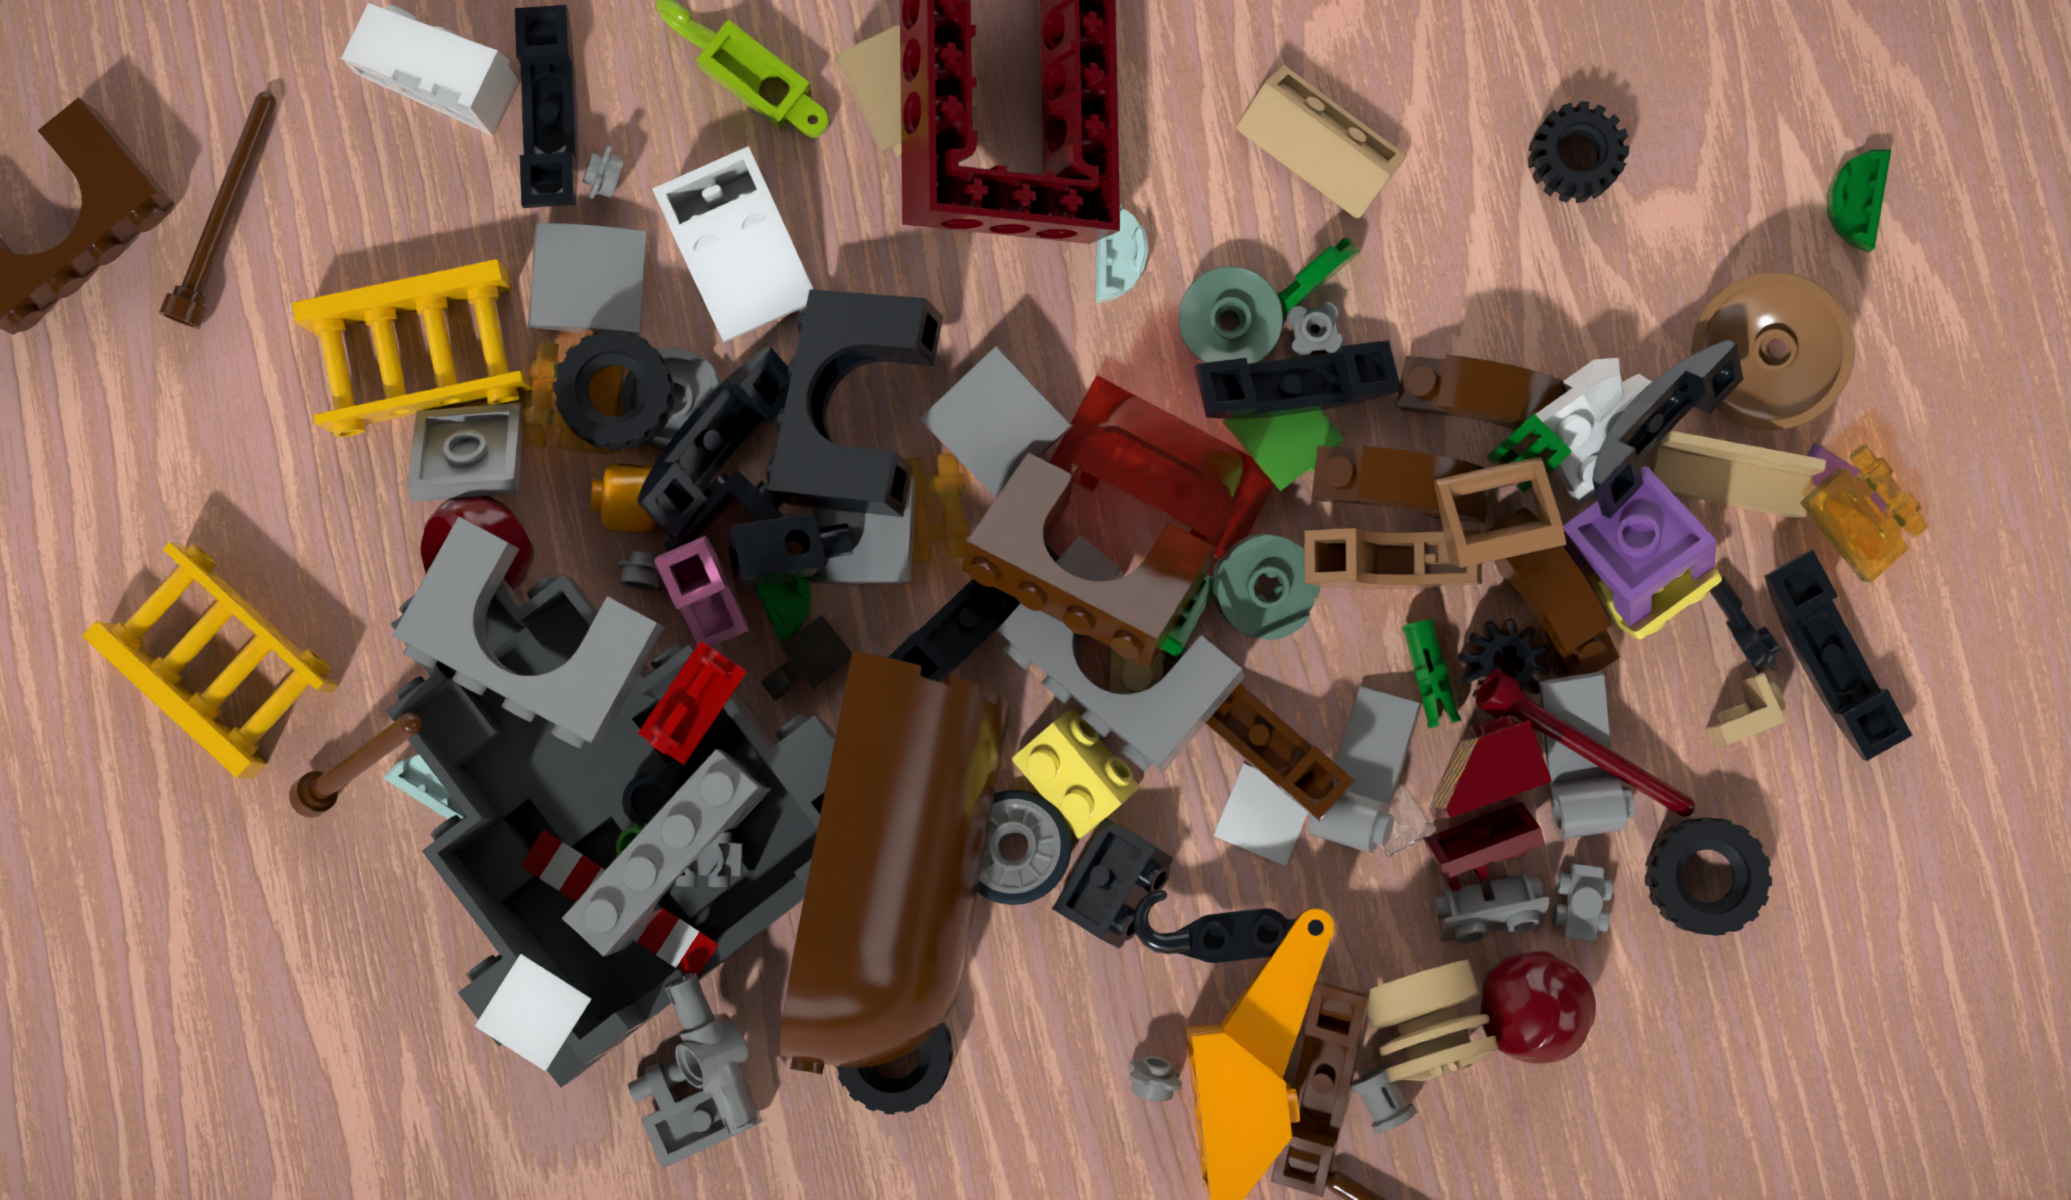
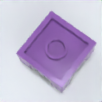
[1563,466,1717,627]

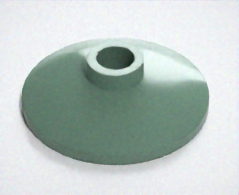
[1178,266,1283,364]

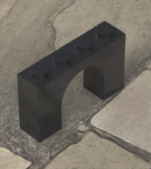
[766,289,943,517]

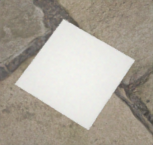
[1213,763,1308,866]
[475,954,591,1071]

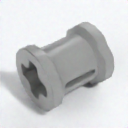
[1351,1063,1417,1134]

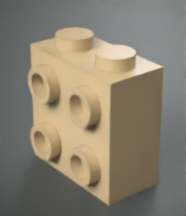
[835,23,977,158]

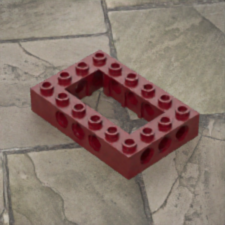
[900,0,1120,244]

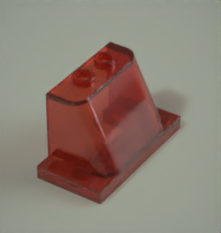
[1049,375,1274,559]

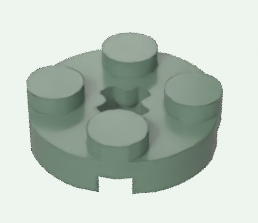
[1213,533,1320,640]

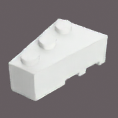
[341,3,520,136]

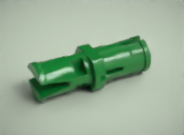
[1402,619,1462,729]

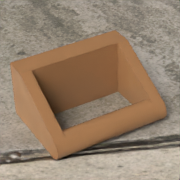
[1434,456,1566,568]

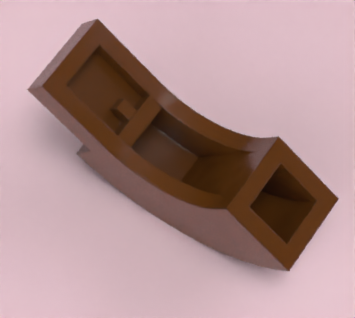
[1396,355,1567,437]
[1311,445,1488,523]
[1483,507,1620,677]

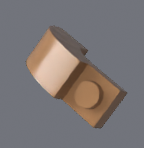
[1304,528,1482,589]

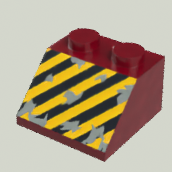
[1429,714,1552,818]

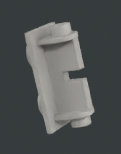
[1434,873,1550,943]

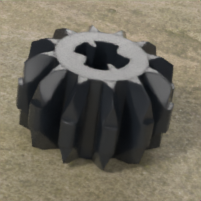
[1458,619,1550,699]

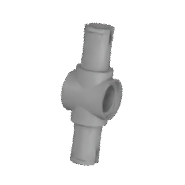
[664,973,759,1134]

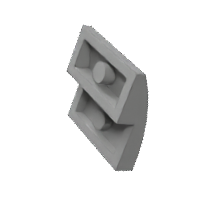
[528,223,647,336]
[920,346,1073,497]
[810,477,916,585]

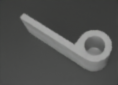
[1539,671,1635,840]
[1308,686,1422,853]

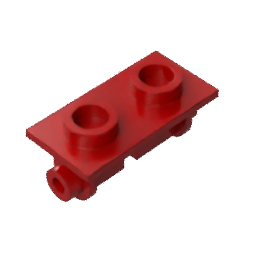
[637,641,747,765]

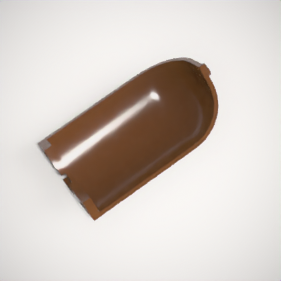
[779,651,1011,1075]

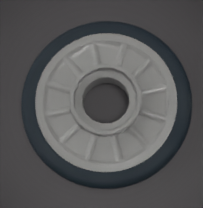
[977,790,1072,905]

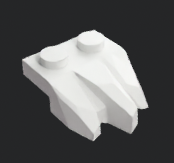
[1535,358,1652,505]

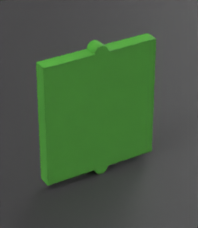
[1222,410,1345,491]

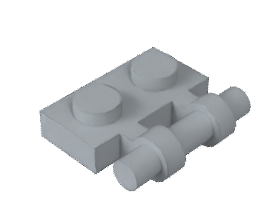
[628,1061,763,1169]

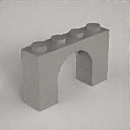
[392,516,665,749]
[997,535,1245,773]
[562,749,772,957]

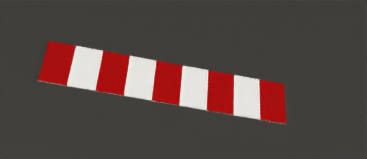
[520,829,719,977]

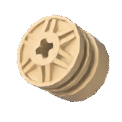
[1363,960,1499,1083]

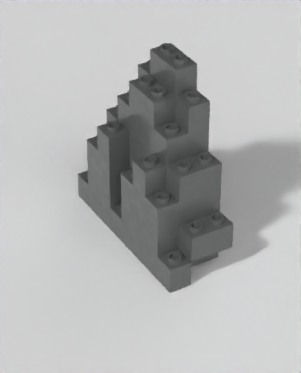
[386,574,836,1088]

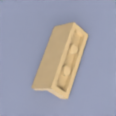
[1237,64,1407,218]
[1650,431,1826,519]

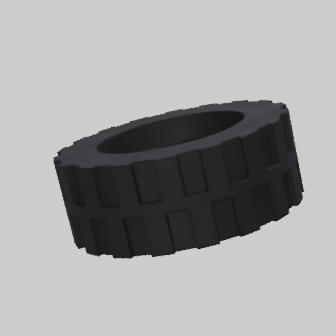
[553,330,675,451]
[1645,818,1772,936]
[835,1022,953,1115]

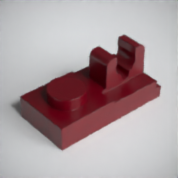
[1424,802,1545,891]

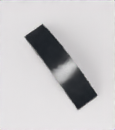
[515,5,578,208]
[1194,340,1401,419]
[1592,340,1744,519]
[636,347,789,538]
[887,542,1060,683]
[1764,550,1913,761]

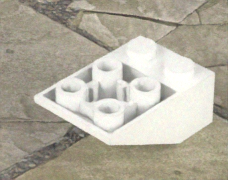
[652,146,814,343]

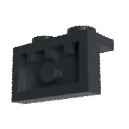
[1052,818,1173,948]

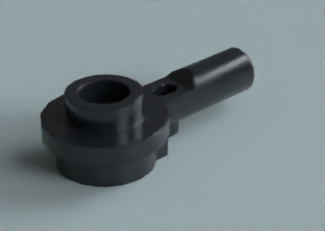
[1709,576,1782,673]
[622,738,712,827]

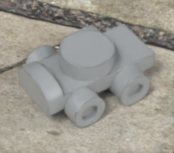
[675,832,743,887]
[1552,863,1613,942]

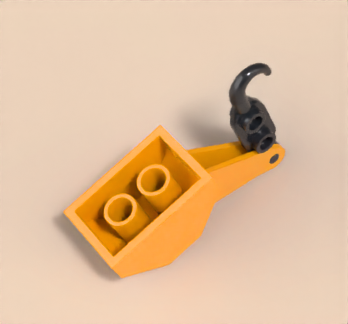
[1133,890,1335,1200]

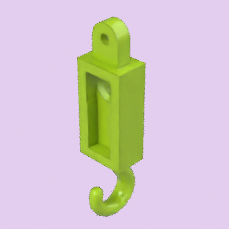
[655,0,829,138]

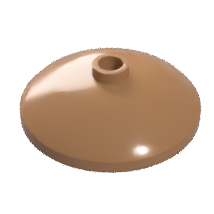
[1691,272,1855,431]

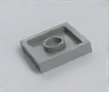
[407,403,525,502]

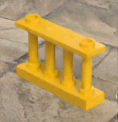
[291,259,533,437]
[82,542,339,779]

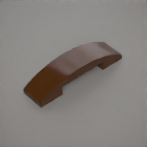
[1205,683,1355,822]
[1271,980,1369,1197]

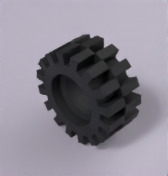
[1528,101,1629,203]

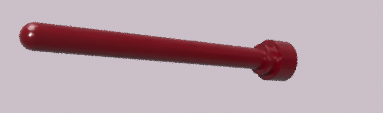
[1476,669,1695,817]

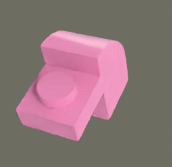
[654,536,749,647]

